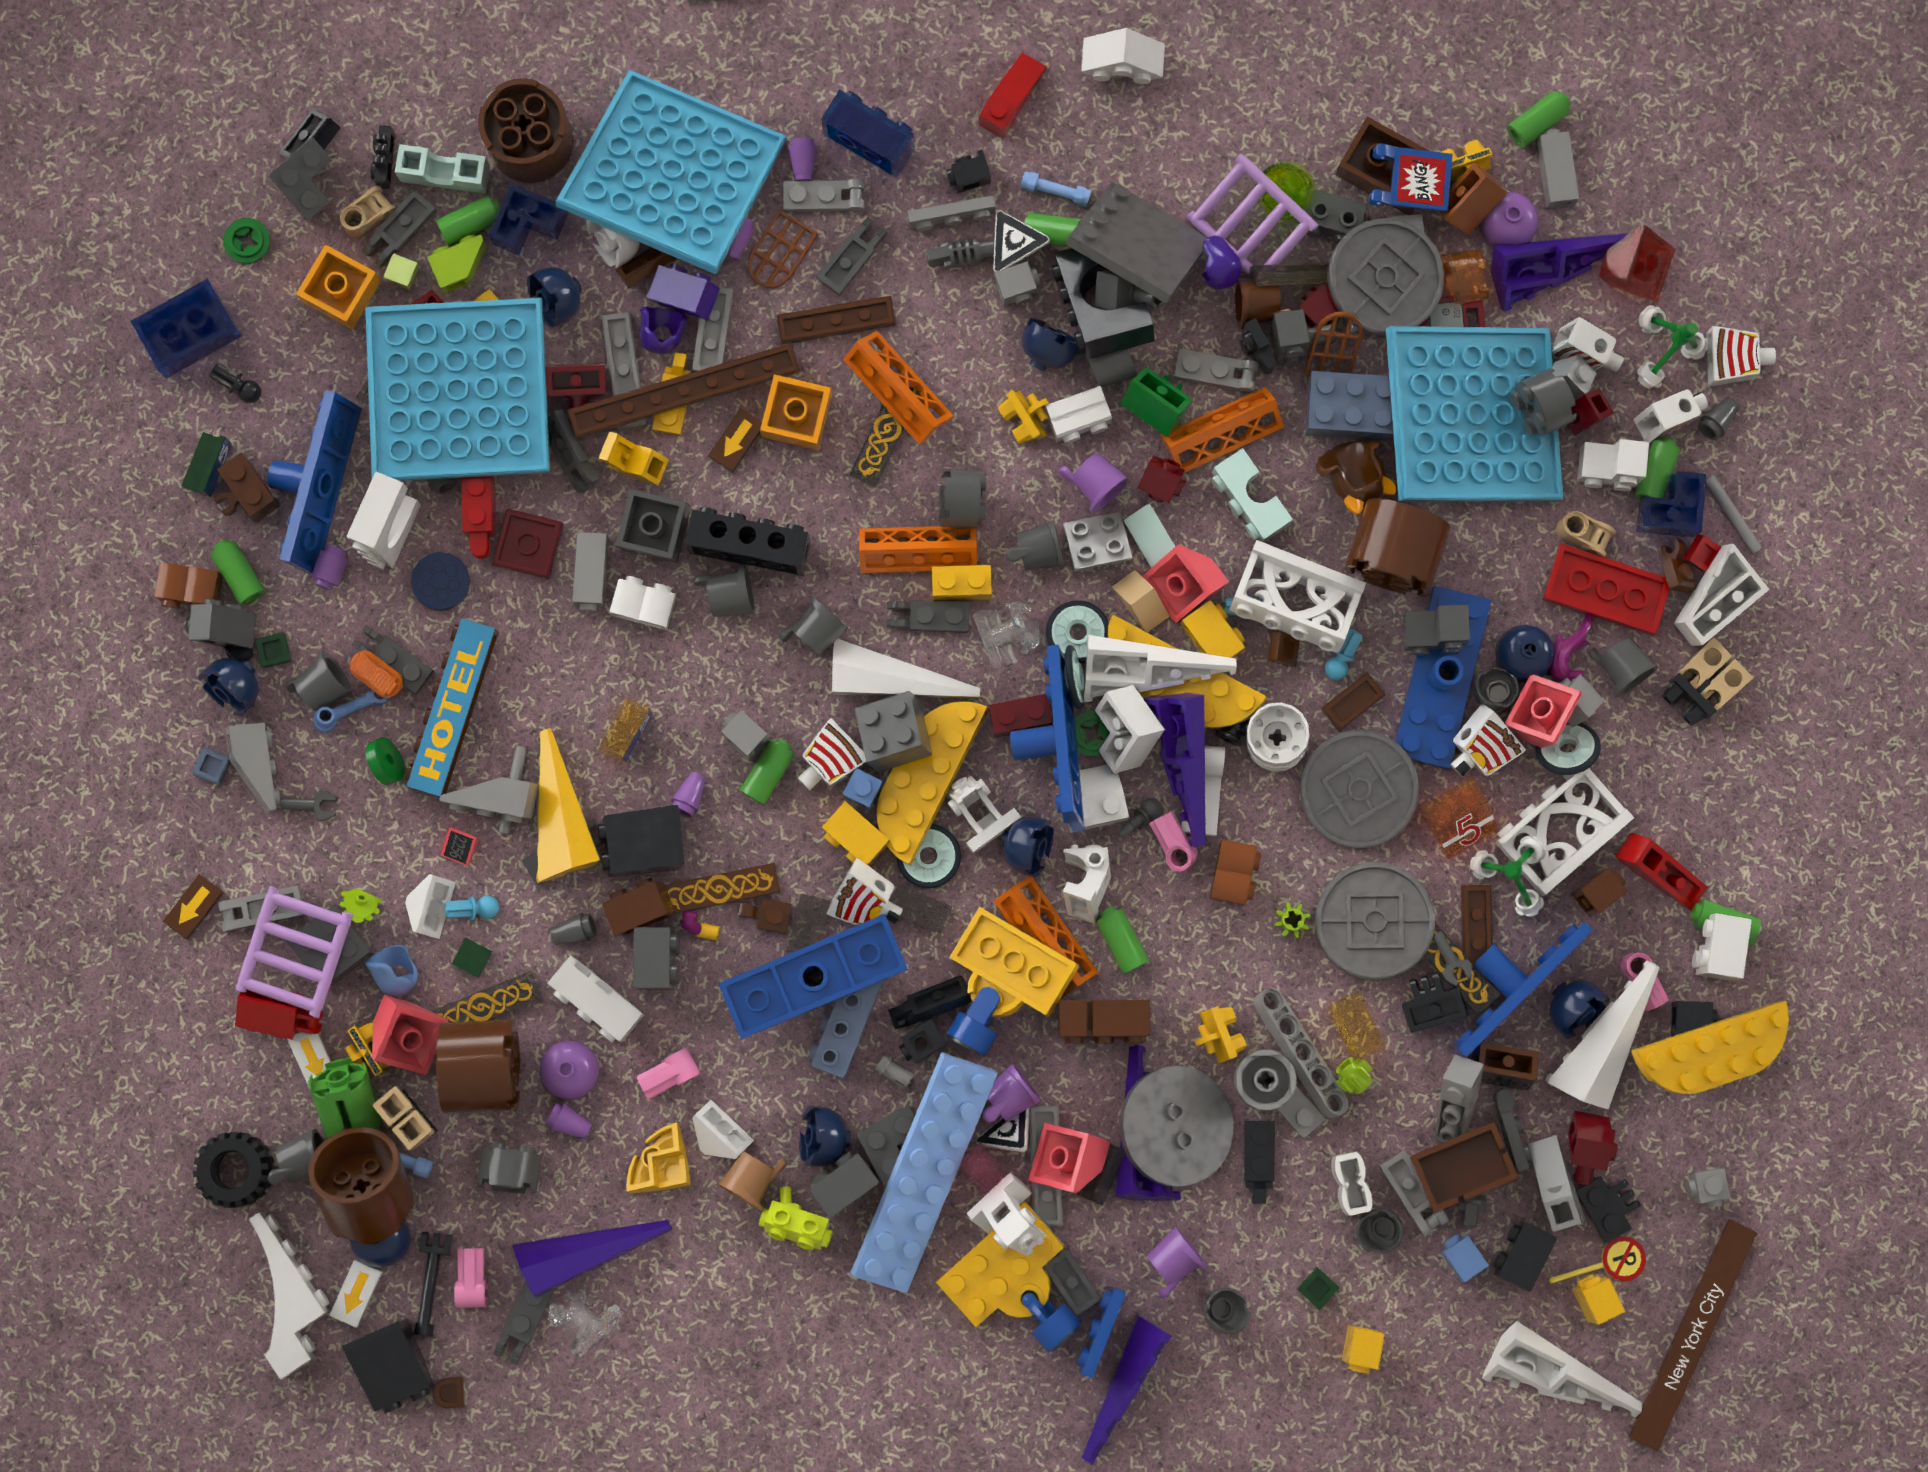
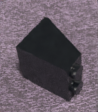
[598,805,685,877]
[342,1319,434,1414]

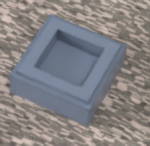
[192,747,231,785]

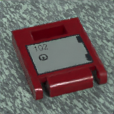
[1418,293,1486,327]

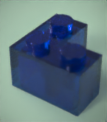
[488,183,568,255]
[1636,471,1706,538]

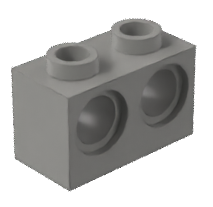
[721,710,770,762]

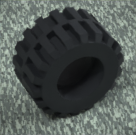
[193,1132,275,1208]

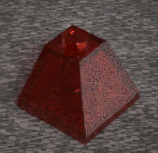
[1599,224,1675,302]

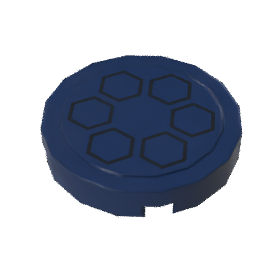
[411,552,471,611]

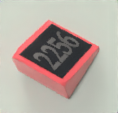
[441,827,479,866]

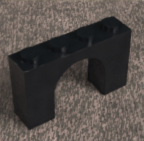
[1051,248,1155,360]

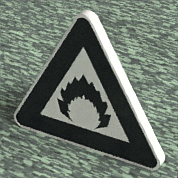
[993,211,1050,272]
[976,1108,1029,1152]

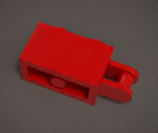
[461,476,496,559]
[235,990,323,1040]

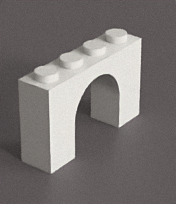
[346,472,421,570]

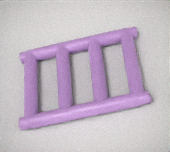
[1186,153,1319,282]
[236,886,353,1018]

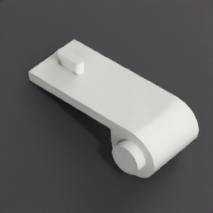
[1181,745,1225,836]

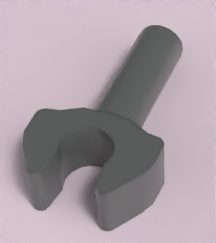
[281,790,338,821]
[1433,931,1472,987]

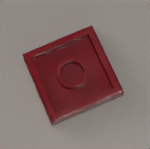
[491,508,564,579]

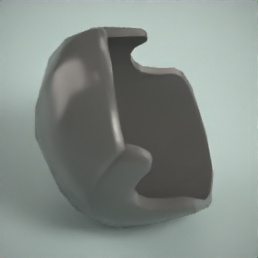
[1474,666,1520,711]
[1356,1208,1404,1254]
[1203,1288,1251,1334]

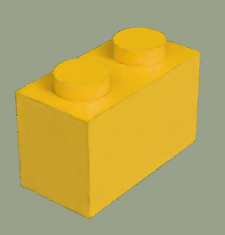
[932,565,992,601]
[1180,600,1245,658]
[822,801,890,866]
[1572,1274,1625,1325]
[1342,1325,1385,1374]

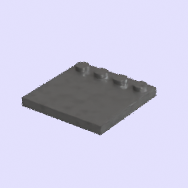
[1065,181,1208,304]

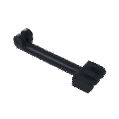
[414,1231,453,1337]

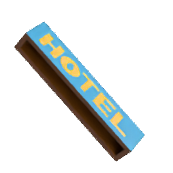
[405,618,499,798]

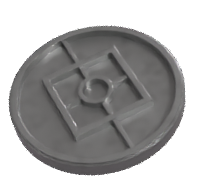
[1327,218,1444,336]
[1300,730,1419,848]
[1315,862,1435,981]
[1119,1066,1234,1186]

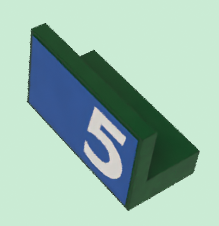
[181,432,232,497]

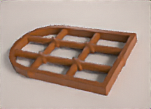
[748,210,818,288]
[1303,311,1363,376]

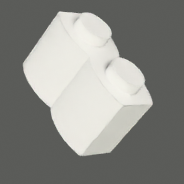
[609,576,676,630]
[1331,1152,1372,1216]

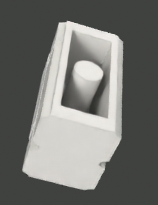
[1045,386,1112,444]

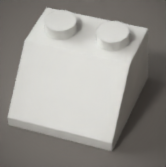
[1068,764,1129,833]

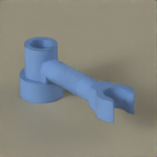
[313,689,389,733]

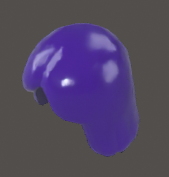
[1202,236,1242,290]
[640,306,688,354]

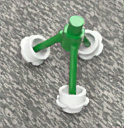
[1637,305,1709,389]
[1470,836,1546,917]

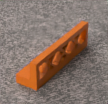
[843,331,954,445]
[1160,387,1285,473]
[859,526,977,573]
[994,876,1099,998]

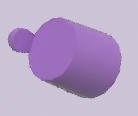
[1059,453,1129,514]
[983,1064,1041,1122]
[1147,1227,1209,1299]

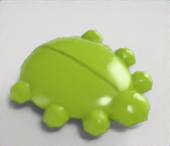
[339,888,382,924]

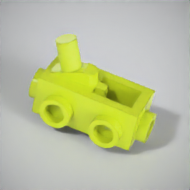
[759,1186,833,1250]

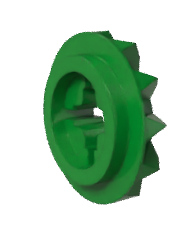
[223,218,271,265]
[1075,710,1110,757]

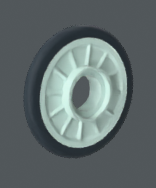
[1046,600,1109,664]
[1064,645,1085,709]
[1535,722,1601,775]
[896,824,961,888]

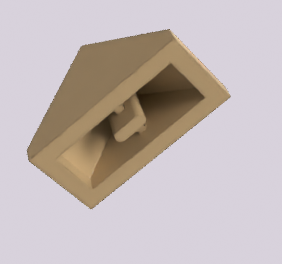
[1111,570,1170,633]

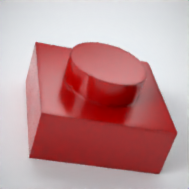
[1683,534,1721,573]

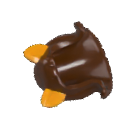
[1316,440,1397,515]

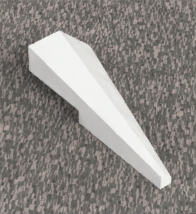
[1084,635,1237,702]
[832,639,980,698]
[1545,961,1660,1109]
[1482,1321,1642,1417]

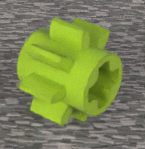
[1274,902,1311,939]
[1336,1057,1373,1094]

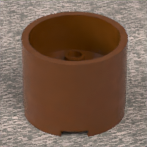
[478,78,574,183]
[1344,498,1451,597]
[436,1020,521,1113]
[308,1128,414,1244]

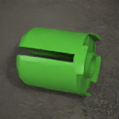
[308,1058,382,1138]

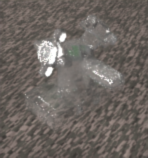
[973,601,1040,669]
[549,1288,624,1358]

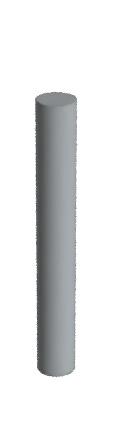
[1705,475,1762,554]
[498,746,527,835]

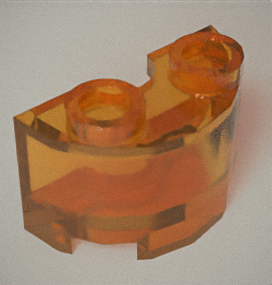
[1440,249,1489,304]

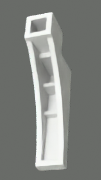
[249,1212,330,1380]

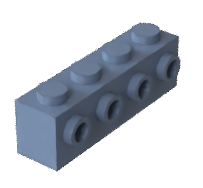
[808,980,884,1079]

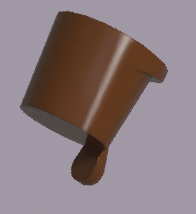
[1234,280,1293,330]

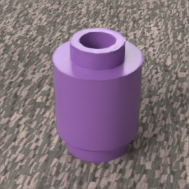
[311,544,348,590]

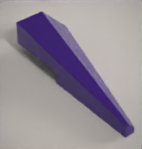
[1491,233,1639,311]
[1143,693,1206,847]
[1115,1045,1181,1201]
[512,1220,672,1298]
[1082,1315,1172,1465]

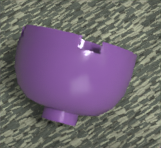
[1479,192,1538,246]
[540,1040,600,1100]

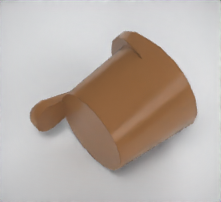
[718,1152,787,1211]

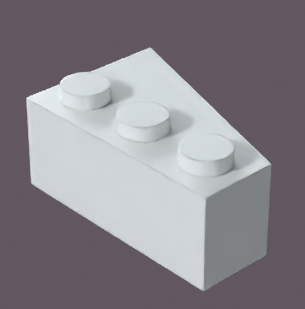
[1674,544,1769,646]
[547,955,644,1043]

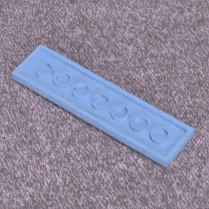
[851,1052,998,1293]

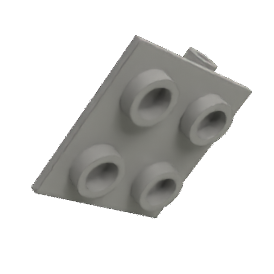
[1063,511,1133,573]

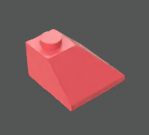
[1142,544,1229,624]
[1505,675,1582,748]
[372,994,449,1075]
[1028,1123,1111,1194]

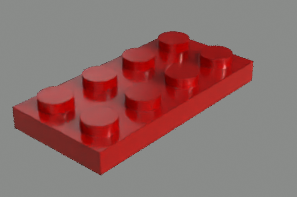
[1542,543,1670,636]

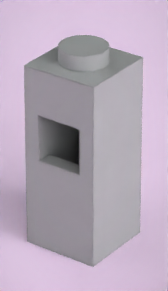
[1536,129,1579,209]
[572,532,609,612]

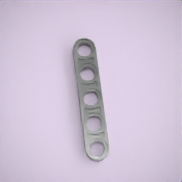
[1254,988,1349,1119]

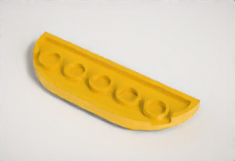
[1108,615,1268,729]
[877,702,989,866]
[1631,1001,1789,1094]

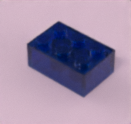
[821,89,915,178]
[130,278,242,379]

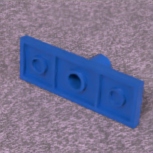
[267,390,362,574]
[1395,585,1491,770]
[1010,644,1085,832]
[718,914,908,1040]
[1453,922,1593,1058]

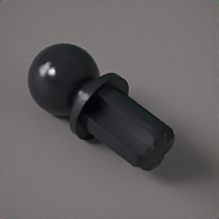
[209,363,261,403]

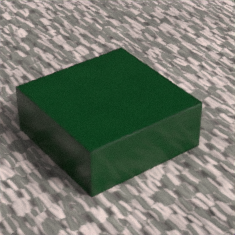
[255,632,292,668]
[452,938,493,978]
[1297,1267,1340,1310]

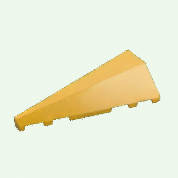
[536,728,600,883]

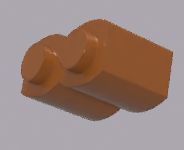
[154,563,222,610]
[1210,839,1261,905]

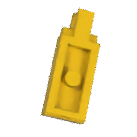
[652,352,692,436]

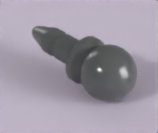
[1118,798,1163,837]

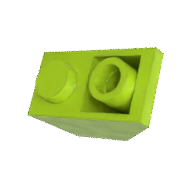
[427,235,487,295]

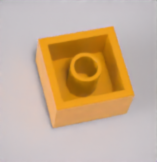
[296,244,381,330]
[760,374,832,451]

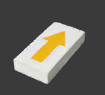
[287,1032,332,1089]
[329,1260,383,1328]

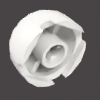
[586,220,640,268]

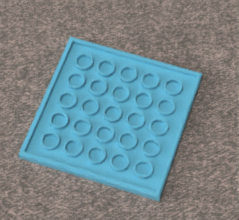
[556,70,787,274]
[365,298,550,481]
[1386,326,1564,502]

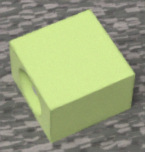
[383,254,420,290]

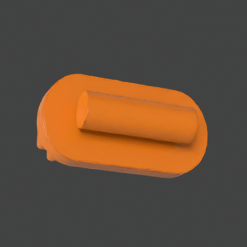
[349,651,403,698]

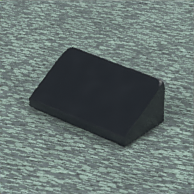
[279,108,340,159]

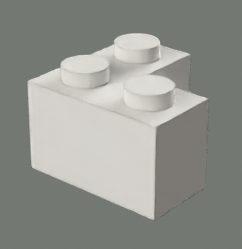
[1081,28,1165,84]
[1577,439,1649,491]
[1095,685,1165,774]
[1692,913,1752,981]

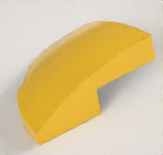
[626,1122,691,1193]

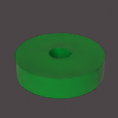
[366,737,405,786]

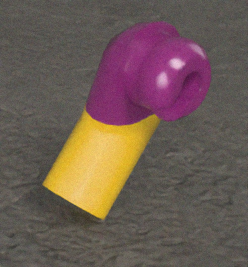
[680,910,720,941]

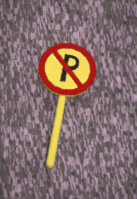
[1549,1236,1646,1283]

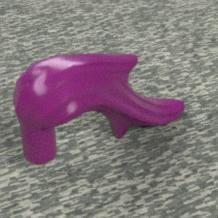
[1549,614,1592,682]

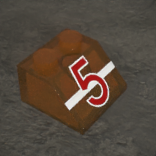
[1417,776,1498,859]

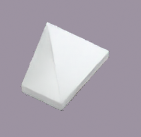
[405,874,456,939]
[692,1100,754,1159]

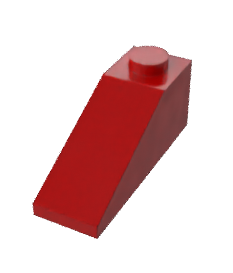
[979,52,1047,139]
[1615,833,1708,911]

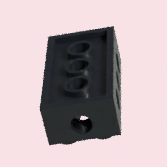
[685,507,811,576]

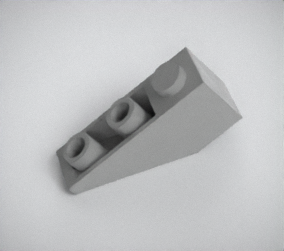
[225,722,280,814]
[440,777,539,823]
[1434,1054,1484,1142]
[1528,1135,1586,1232]

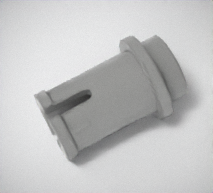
[874,1055,914,1090]

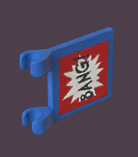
[1369,144,1453,212]

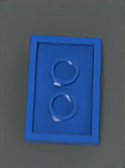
[1076,1286,1126,1379]

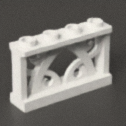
[1229,540,1366,653]
[1495,768,1634,897]

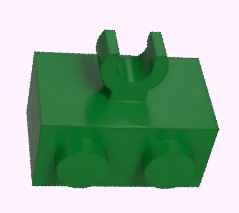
[1120,366,1193,437]

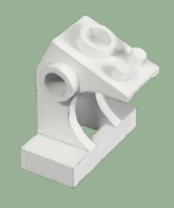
[947,776,1021,854]
[1063,844,1111,924]
[967,1173,1047,1255]

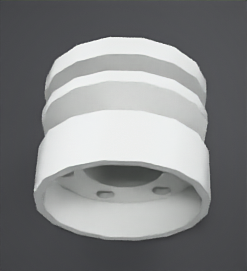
[1246,702,1309,772]

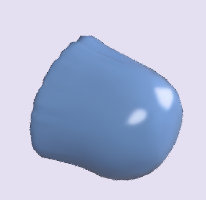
[366,945,418,997]

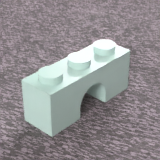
[395,144,490,194]
[1211,448,1293,543]

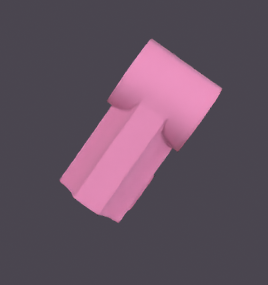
[1149,810,1198,872]
[1620,953,1669,1012]
[636,1048,701,1099]
[454,1248,488,1308]

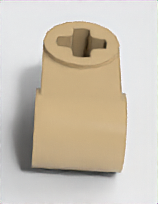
[340,186,396,238]
[1556,511,1617,557]

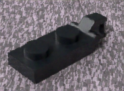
[888,975,972,1029]
[1244,1121,1275,1204]

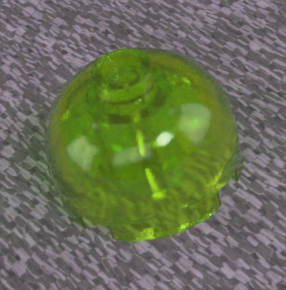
[1255,161,1315,220]

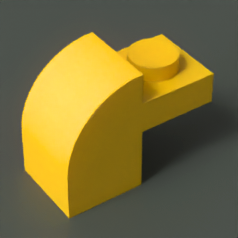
[598,432,669,486]

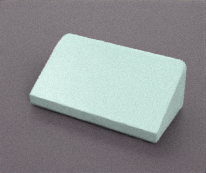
[1123,504,1175,568]

